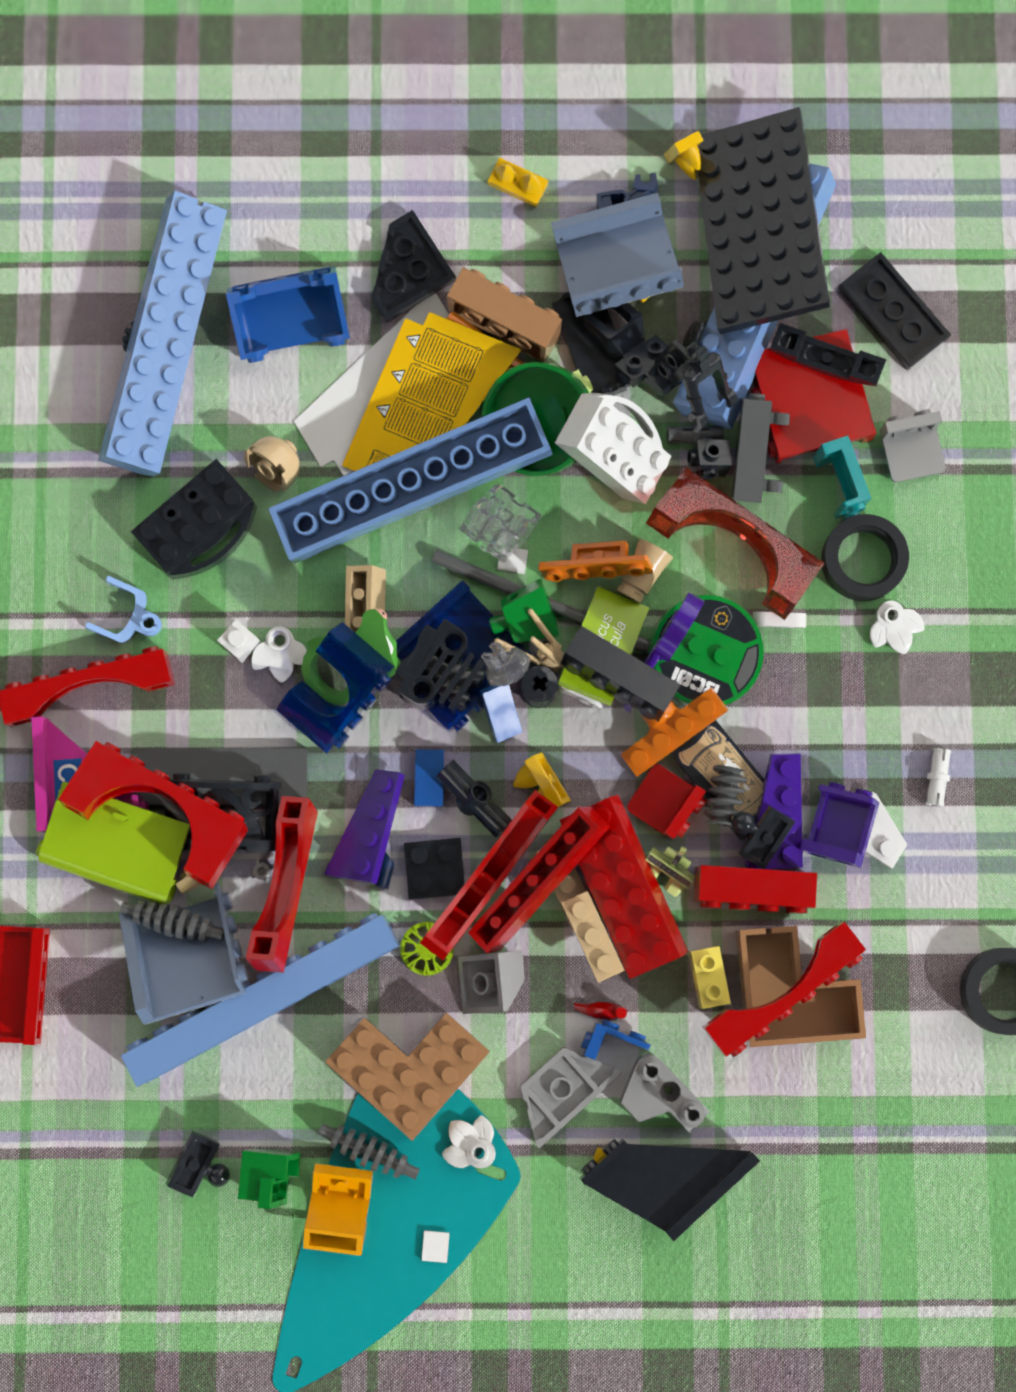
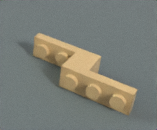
[536,850,625,983]

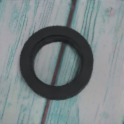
[821,514,909,601]
[960,948,1016,1035]

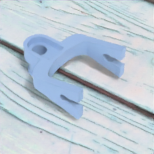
[85,576,162,644]

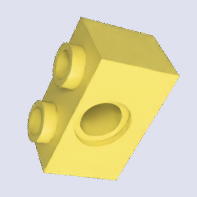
[688,946,731,1009]

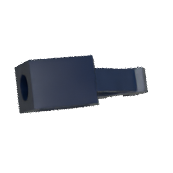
[596,172,658,209]

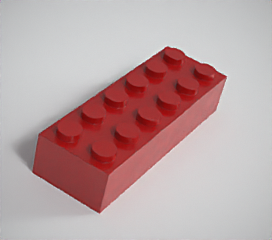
[559,795,689,979]

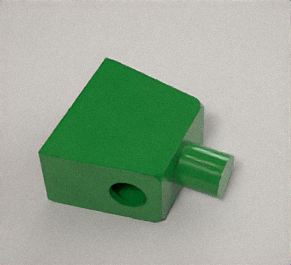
[489,578,560,643]

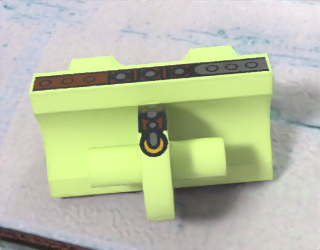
[646,846,695,897]

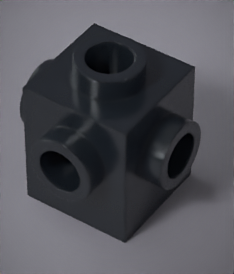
[687,437,732,480]

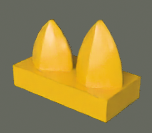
[664,131,704,180]
[488,157,549,208]
[513,752,571,808]

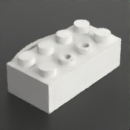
[555,393,671,504]

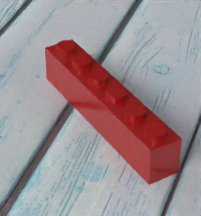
[468,806,611,953]

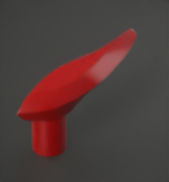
[574,1002,628,1020]

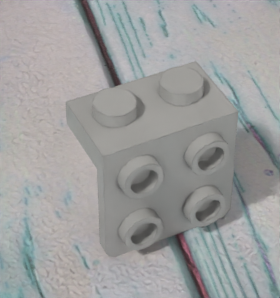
[879,409,946,483]

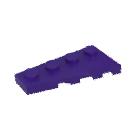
[745,753,803,869]
[324,769,405,885]

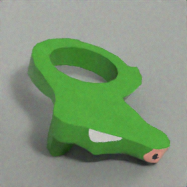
[301,608,401,706]

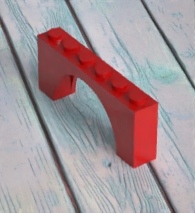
[58,741,248,889]

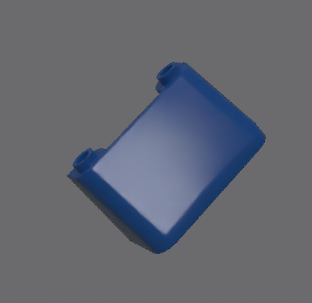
[226,267,350,363]

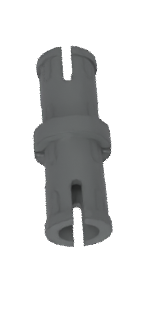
[666,423,724,446]

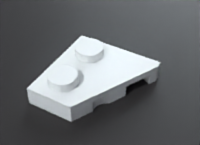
[865,792,907,869]

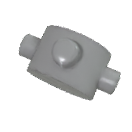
[250,859,274,883]

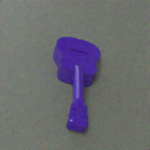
[624,592,704,713]

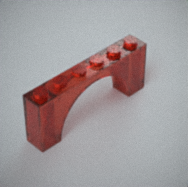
[646,467,824,620]

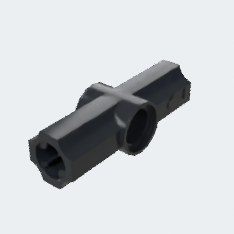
[436,759,512,838]

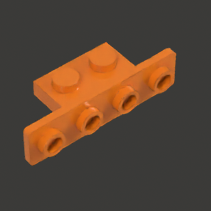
[538,540,653,582]

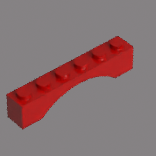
[0,646,175,727]
[245,796,318,973]
[702,921,866,1057]

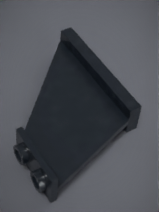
[579,1139,760,1241]

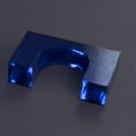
[276,622,395,754]

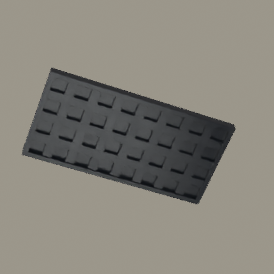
[698,107,830,335]

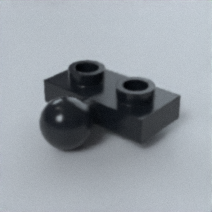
[732,805,795,869]
[166,1130,230,1198]

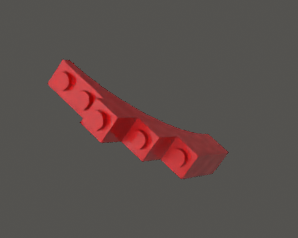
[420,790,558,960]

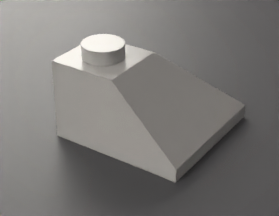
[458,951,525,1014]

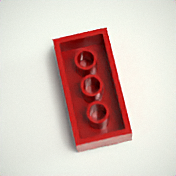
[693,865,817,914]

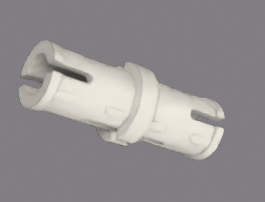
[926,748,951,807]

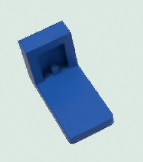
[580,1019,651,1060]

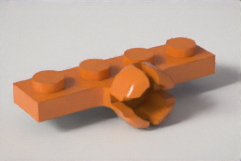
[620,688,729,777]

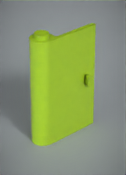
[36,781,190,905]

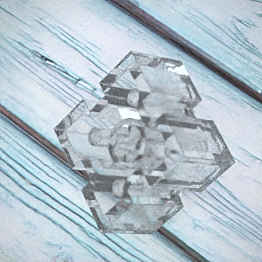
[459,483,542,563]

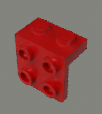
[626,764,706,841]

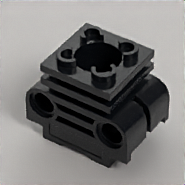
[395,619,487,716]

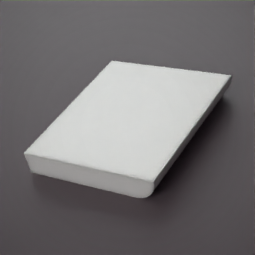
[497,546,528,575]
[422,1230,449,1263]

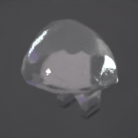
[481,643,530,687]

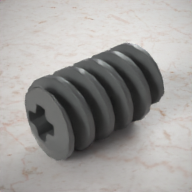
[704,765,748,827]

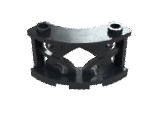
[165,773,281,852]

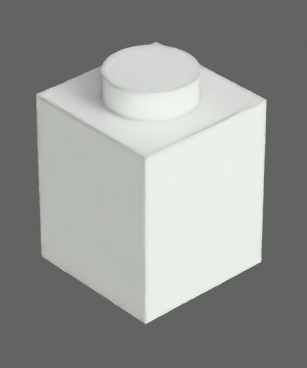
[217,619,261,664]

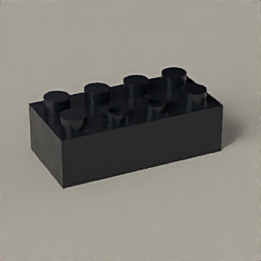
[130,458,257,579]

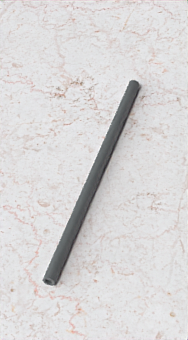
[431,549,650,654]

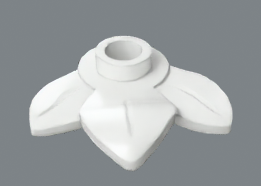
[870,600,924,654]
[252,626,307,683]
[442,1115,495,1169]

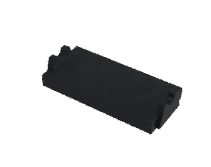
[552,292,631,395]

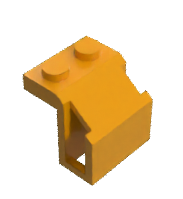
[303,1164,373,1256]

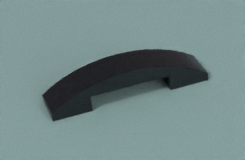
[770,323,886,386]

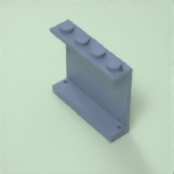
[551,193,684,317]
[119,883,248,1025]

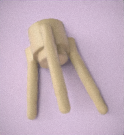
[494,609,564,672]

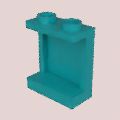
[813,436,872,520]

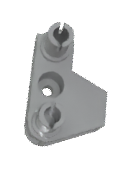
[619,1054,710,1132]

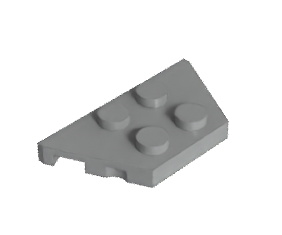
[520,1047,622,1148]

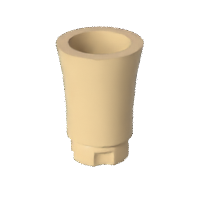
[617,539,673,603]

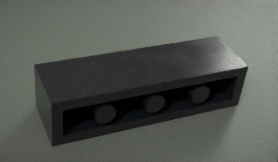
[561,626,680,722]

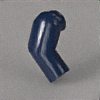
[375,851,394,889]

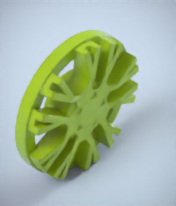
[400,922,454,976]

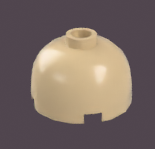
[244,436,300,492]

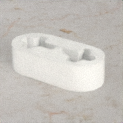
[753,612,806,628]

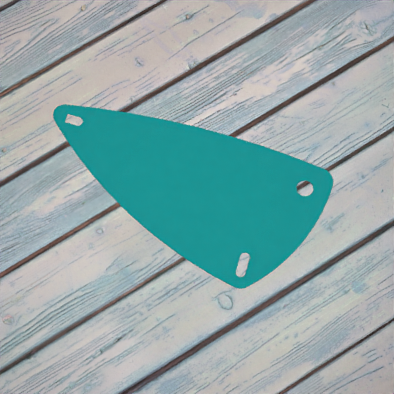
[273,1089,521,1392]

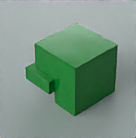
[237,1148,301,1209]

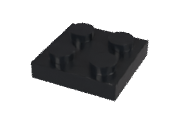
[404,838,465,900]

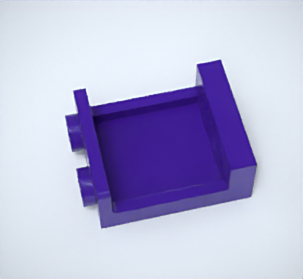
[800,782,879,868]

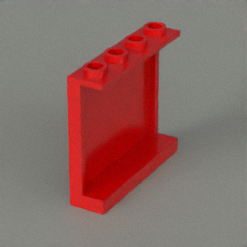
[752,329,877,464]
[0,926,50,1045]

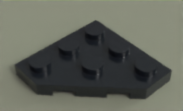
[372,210,456,323]

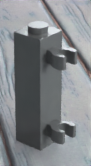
[731,393,790,503]

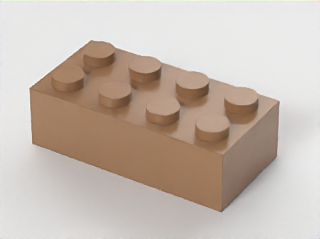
[447,267,562,363]

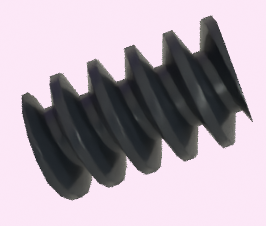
[521,666,558,708]

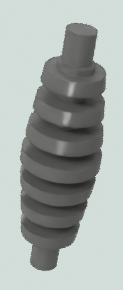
[120,900,225,942]
[318,1124,420,1180]

